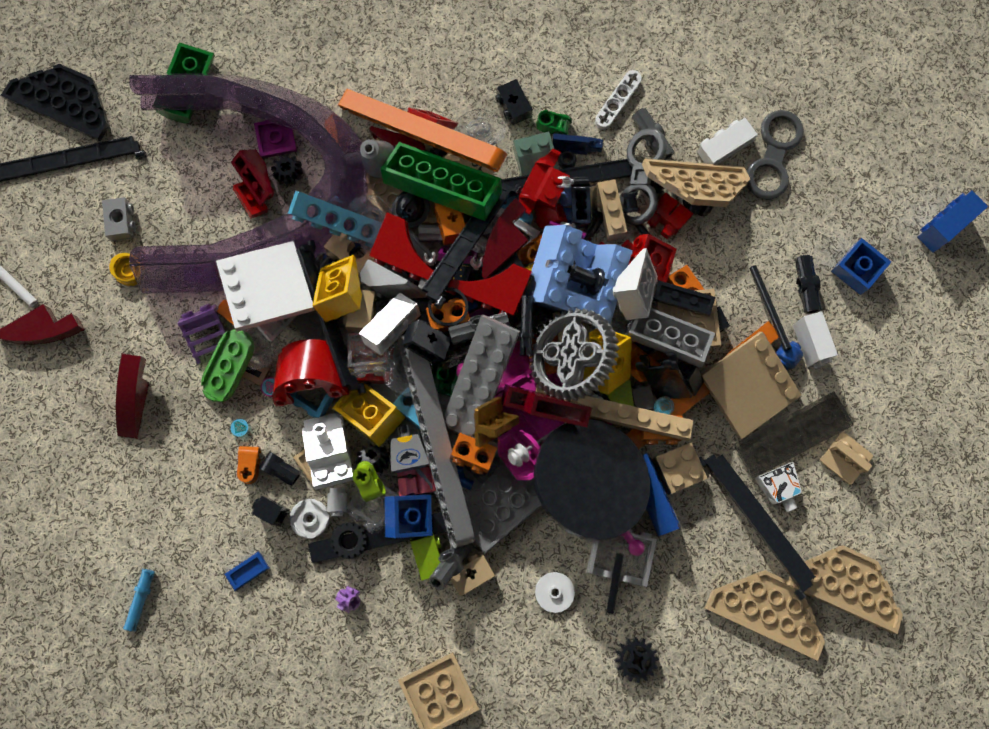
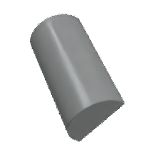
[628,308,715,368]

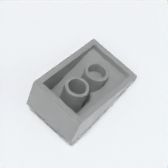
[358,259,427,300]

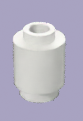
[327,488,347,517]

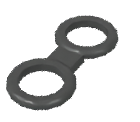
[747,110,804,200]
[620,128,667,225]

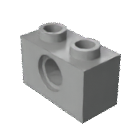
[102,197,136,241]

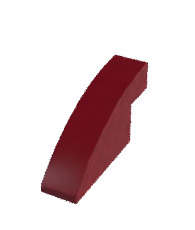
[482,198,528,279]
[0,304,85,345]
[115,354,149,439]
[502,384,592,427]

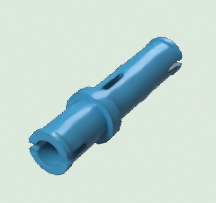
[123,569,155,632]

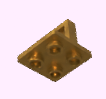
[474,396,519,447]

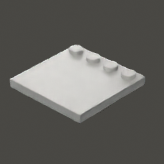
[216,241,315,332]

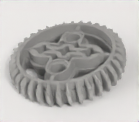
[529,308,619,401]

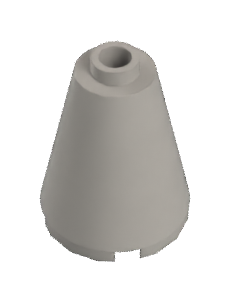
[360,140,394,178]

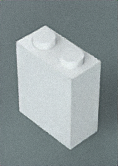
[793,311,838,369]

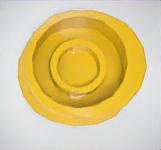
[109,253,146,286]

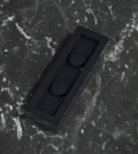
[653,281,716,317]

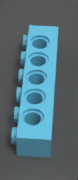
[288,191,382,248]

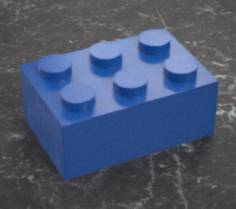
[918,190,988,253]

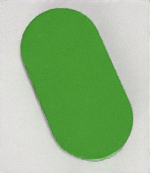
[201,329,254,402]

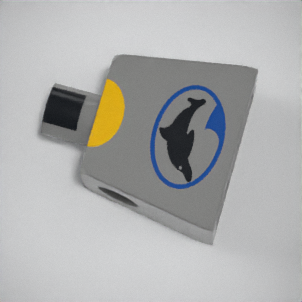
[391,425,429,474]

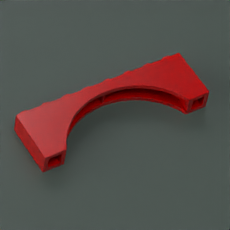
[369,212,533,318]

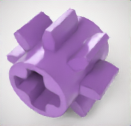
[335,586,361,613]

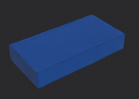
[225,551,270,591]

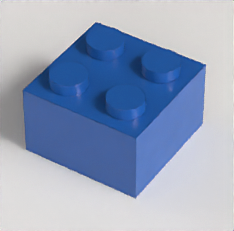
[831,238,891,295]
[384,495,432,538]

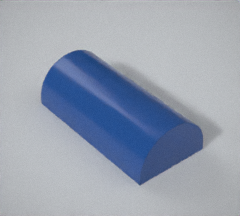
[642,454,681,536]

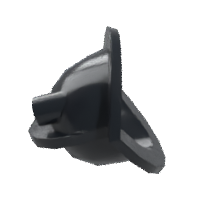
[391,191,430,228]

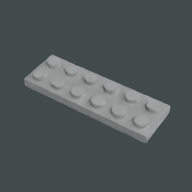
[444,315,520,438]

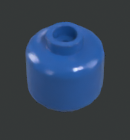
[776,341,803,370]

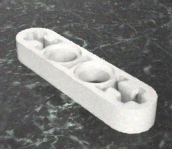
[595,70,641,130]

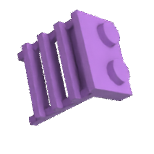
[177,304,226,364]

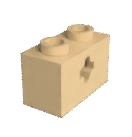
[451,553,495,597]

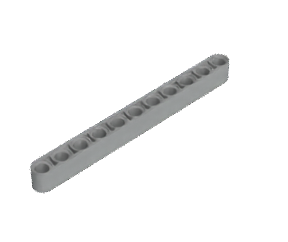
[398,335,475,548]

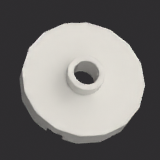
[290,499,330,538]
[535,572,575,613]

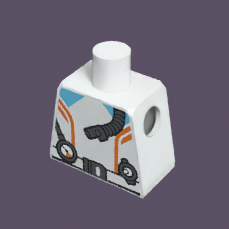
[755,462,802,512]

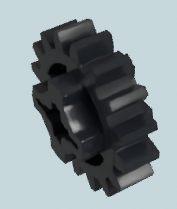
[614,637,659,683]

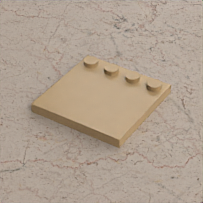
[701,332,802,439]

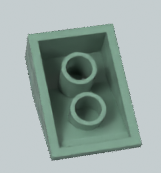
[513,132,558,176]

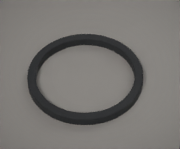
[428,287,468,327]

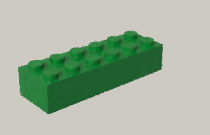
[381,142,502,221]

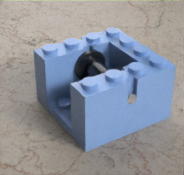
[524,225,633,324]

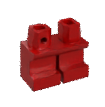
[647,192,693,239]

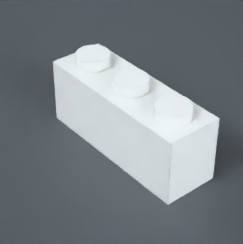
[697,118,758,165]
[360,293,421,355]

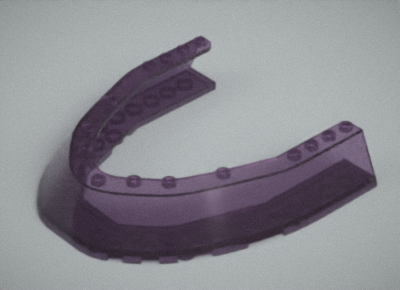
[129,73,368,294]

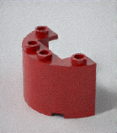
[272,339,351,406]

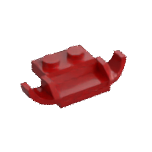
[519,148,570,216]

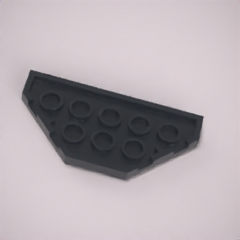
[0,64,109,141]

